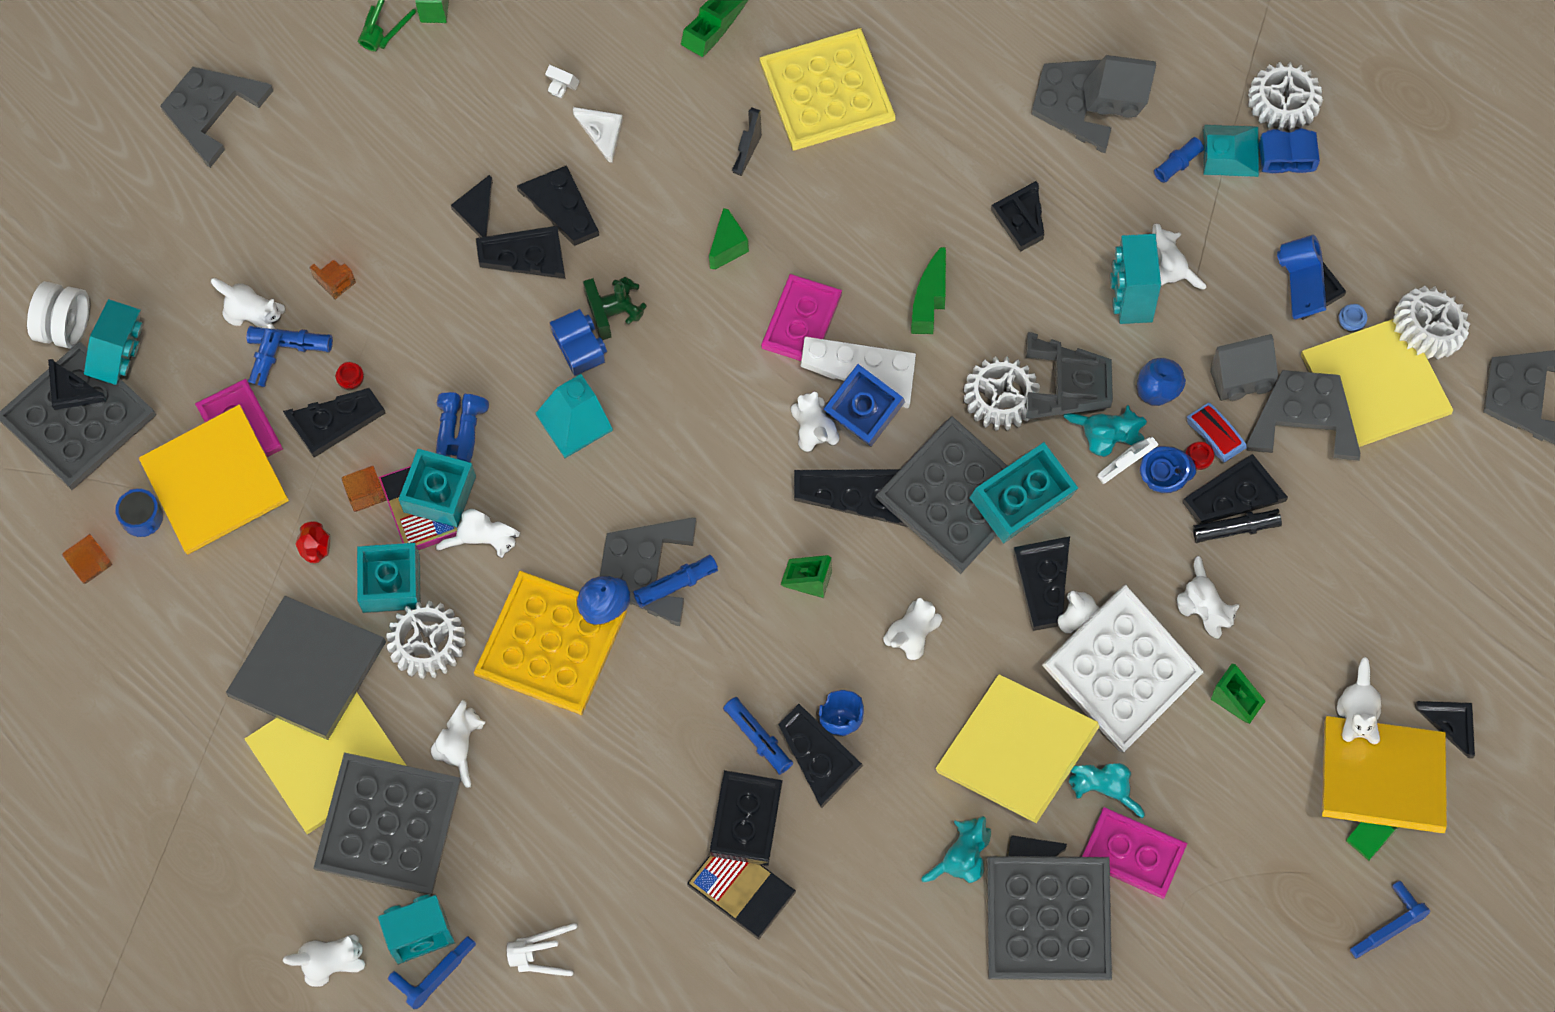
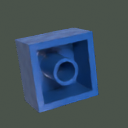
[824,364,905,447]

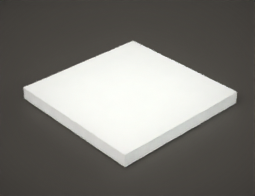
[1042,585,1203,753]

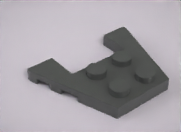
[1032,60,1112,153]
[160,67,274,168]
[1026,332,1113,419]
[1483,350,1555,445]
[1247,370,1361,461]
[600,518,697,626]

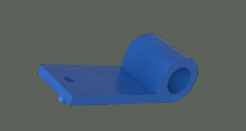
[1277,235,1326,320]

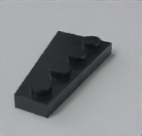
[794,469,908,527]

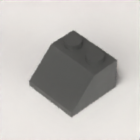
[1083,55,1156,118]
[1210,334,1278,401]

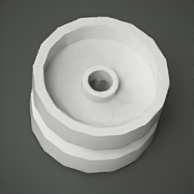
[27,281,90,349]

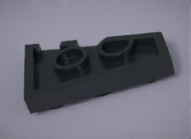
[517,165,599,246]
[476,226,566,279]
[283,388,386,458]
[1183,454,1288,524]
[1013,536,1070,631]
[778,704,863,808]

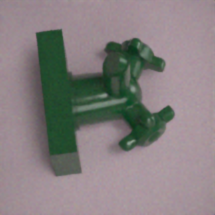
[583,277,647,340]

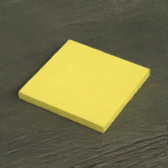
[759,28,895,151]
[1301,319,1453,447]
[935,675,1100,823]
[244,692,406,835]

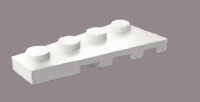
[801,337,916,409]

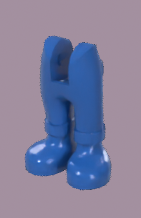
[436,392,489,462]

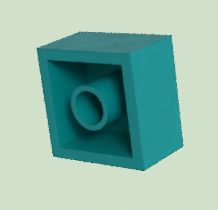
[84,299,143,385]
[398,449,476,527]
[357,543,421,613]
[378,895,455,965]

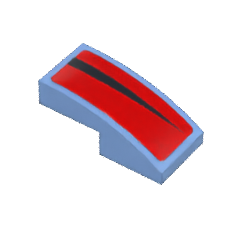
[1187,402,1247,463]

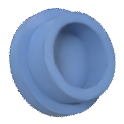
[1339,304,1367,331]

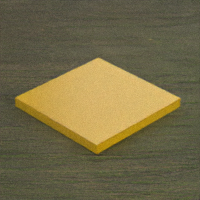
[139,404,289,555]
[473,571,627,715]
[1322,716,1447,834]

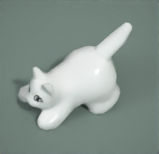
[1152,224,1207,289]
[211,278,285,329]
[791,392,840,452]
[436,509,520,558]
[1177,556,1239,639]
[1058,591,1100,633]
[883,598,942,660]
[1337,657,1381,744]
[431,700,486,788]
[283,935,365,987]

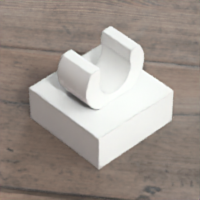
[545,65,580,99]

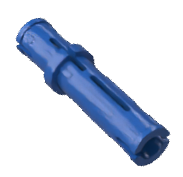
[246,326,333,353]
[633,555,718,608]
[723,697,793,775]

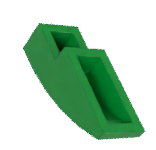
[681,0,748,57]
[911,247,946,334]

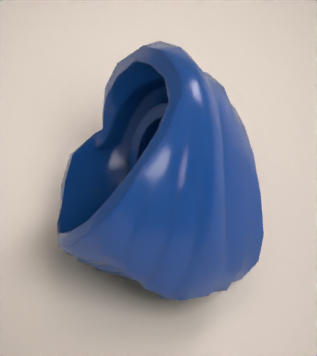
[1137,358,1186,406]
[1140,446,1197,493]
[577,576,630,625]

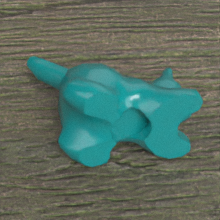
[1063,405,1147,457]
[1068,763,1145,818]
[921,816,991,883]

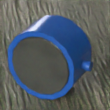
[115,489,163,537]

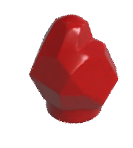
[295,521,330,563]

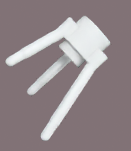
[507,923,578,976]

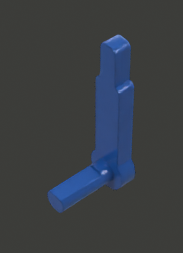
[1350,881,1430,959]
[388,936,476,1010]

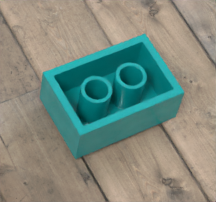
[1110,234,1161,324]
[969,442,1078,544]

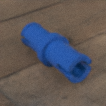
[1154,137,1204,183]
[247,328,283,387]

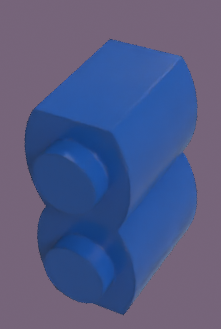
[1259,129,1320,173]
[550,309,607,376]

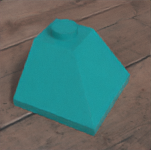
[1203,125,1259,177]
[535,374,613,458]

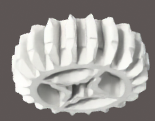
[1248,62,1323,132]
[1392,286,1470,360]
[964,356,1040,431]
[386,601,466,679]

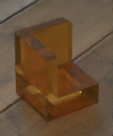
[310,260,356,300]
[342,466,387,512]
[62,534,113,584]

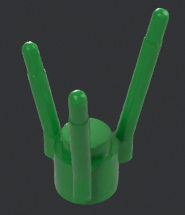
[358,0,416,52]

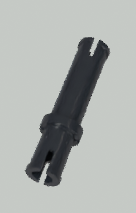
[1192,509,1282,543]

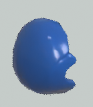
[819,690,864,736]

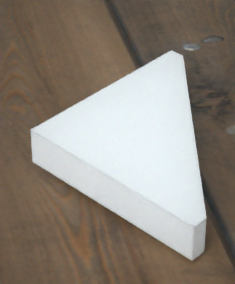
[573,107,623,162]
[1097,437,1159,484]

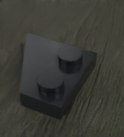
[991,181,1044,252]

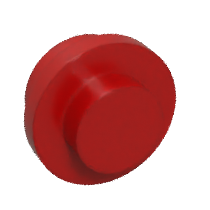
[335,362,364,390]
[1186,442,1214,470]

